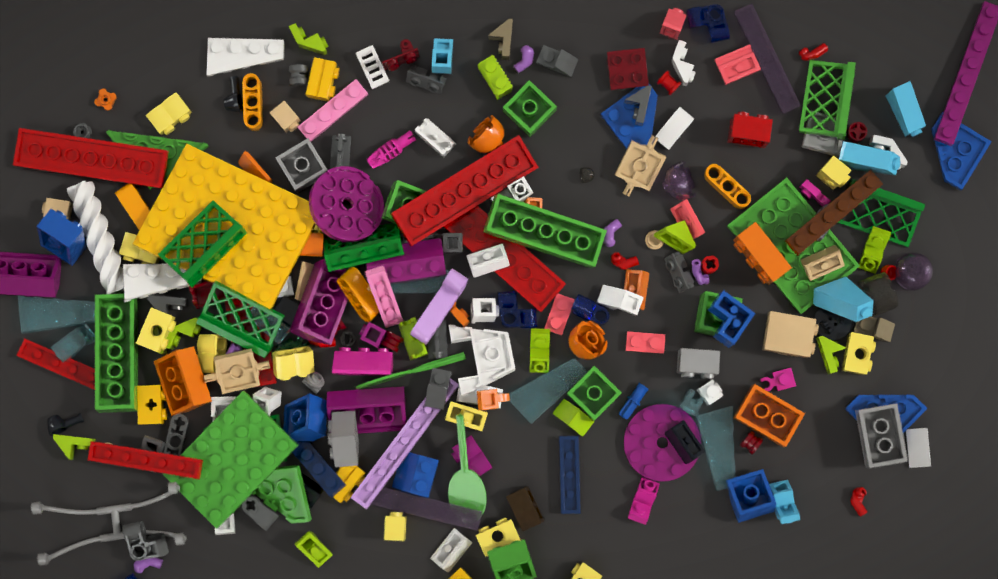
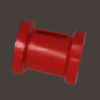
[656,70,681,96]
[701,256,719,274]

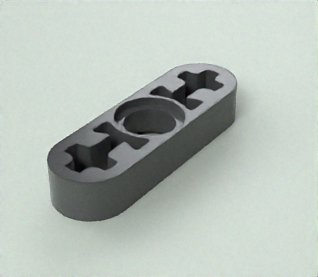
[163,414,189,456]

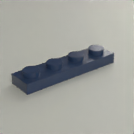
[559,436,581,514]
[292,441,346,498]

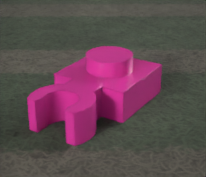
[799,179,831,207]
[760,368,796,391]

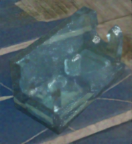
[678,388,703,418]

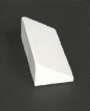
[466,243,510,277]
[906,428,931,468]
[430,528,472,572]

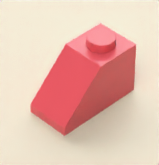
[660,8,687,40]

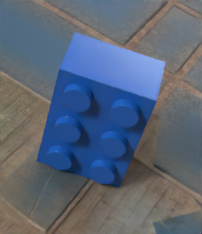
[37,209,86,266]

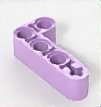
[410,269,468,345]

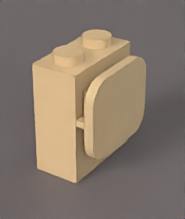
[762,311,819,358]

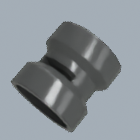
[289,64,308,87]

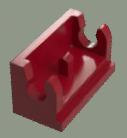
[189,281,234,309]

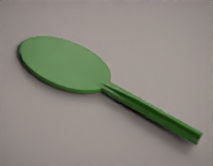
[355,352,466,390]
[448,414,487,523]

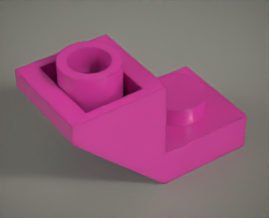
[628,477,660,525]

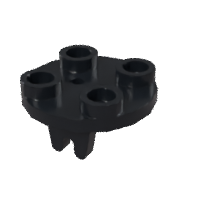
[813,308,852,341]

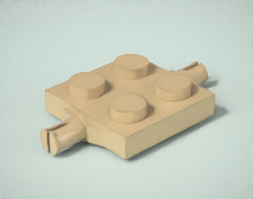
[615,135,666,196]
[204,348,270,394]

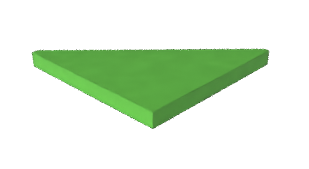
[106,130,209,190]

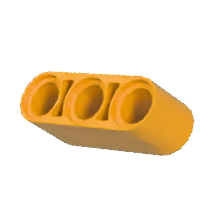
[242,73,263,131]
[704,164,751,209]
[115,183,150,231]
[337,267,380,322]

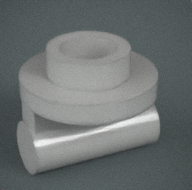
[302,372,325,394]

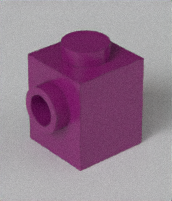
[359,322,387,348]

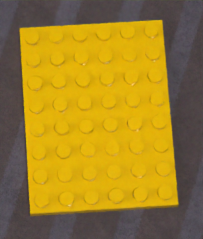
[132,144,316,309]

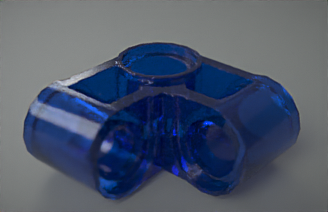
[686,4,730,43]
[498,291,538,329]
[571,294,610,326]

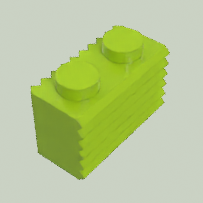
[478,55,513,100]

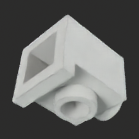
[470,298,499,323]
[697,379,723,406]
[253,387,282,416]

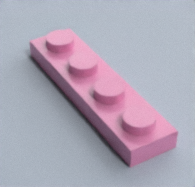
[298,79,369,142]
[365,265,403,328]

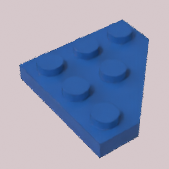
[600,84,658,150]
[931,112,992,191]
[845,395,928,433]

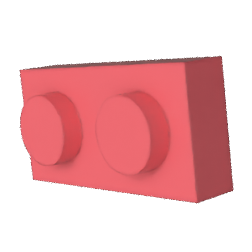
[670,199,705,240]
[544,294,575,336]
[625,331,666,354]

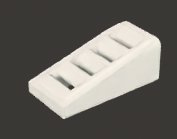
[356,45,390,89]

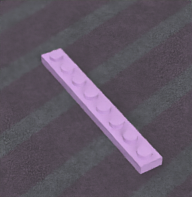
[351,379,459,510]

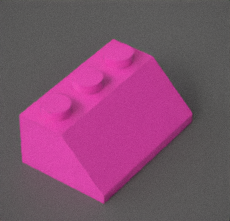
[332,347,393,376]

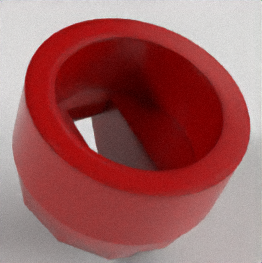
[880,264,898,280]

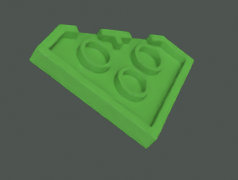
[252,465,312,524]

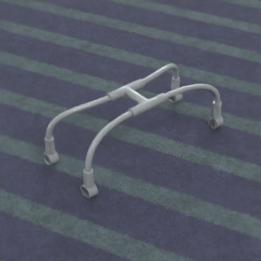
[31,482,187,566]

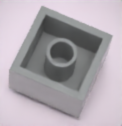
[275,138,328,193]
[677,348,720,379]
[328,411,359,467]

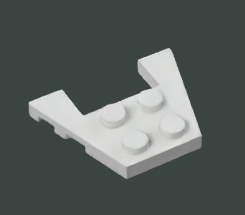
[448,325,515,397]

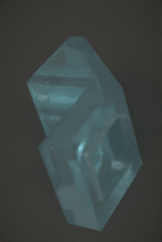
[246,307,290,344]
[51,324,95,362]

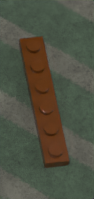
[785,170,883,256]

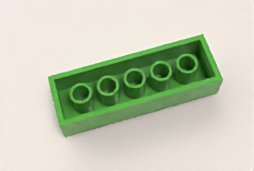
[483,194,607,268]
[95,294,138,413]

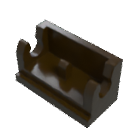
[506,486,545,532]

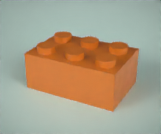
[733,222,792,286]
[154,346,212,416]
[733,384,805,447]

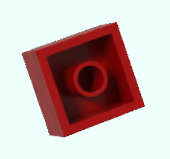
[727,112,773,148]

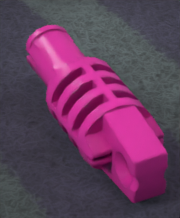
[366,130,416,169]

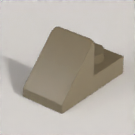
[488,19,513,60]
[853,317,895,342]

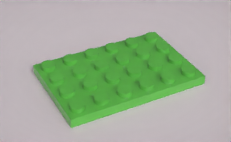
[727,178,860,315]
[163,391,299,529]

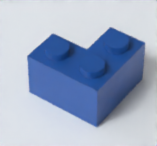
[708,290,755,348]

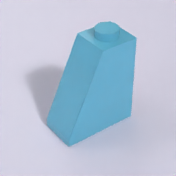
[886,81,926,137]
[839,141,900,175]
[813,277,873,322]

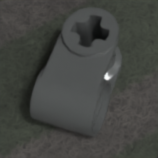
[242,496,279,531]

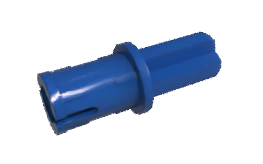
[619,383,649,420]

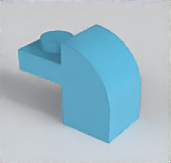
[432,38,453,74]
[769,480,800,524]

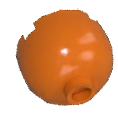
[467,115,504,153]
[568,321,608,360]

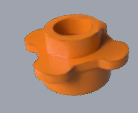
[94,89,117,111]

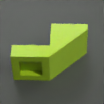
[289,23,329,55]
[858,226,891,274]
[166,318,202,350]
[530,328,550,373]

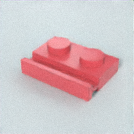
[714,44,761,85]

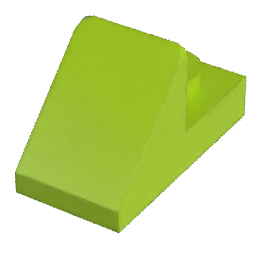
[816,336,846,374]
[53,434,96,460]
[295,531,333,568]

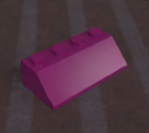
[366,238,447,286]
[0,252,62,298]
[289,259,348,345]
[327,386,407,434]

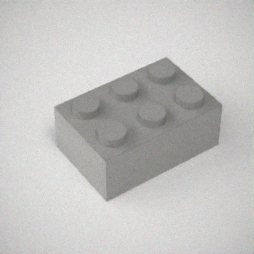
[855,403,908,468]

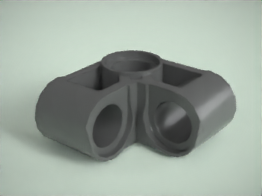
[123,521,169,561]

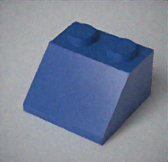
[283,393,327,441]
[392,452,439,498]
[726,469,777,523]

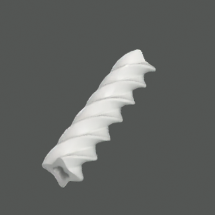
[67,181,124,294]

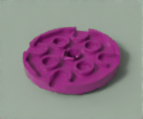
[309,166,384,242]
[624,404,701,481]

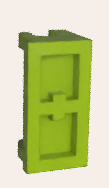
[398,317,428,361]

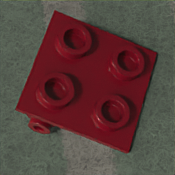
[382,39,420,72]
[607,48,649,90]

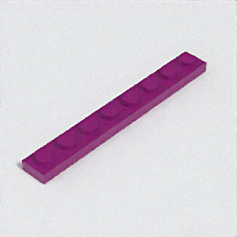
[933,1,998,146]

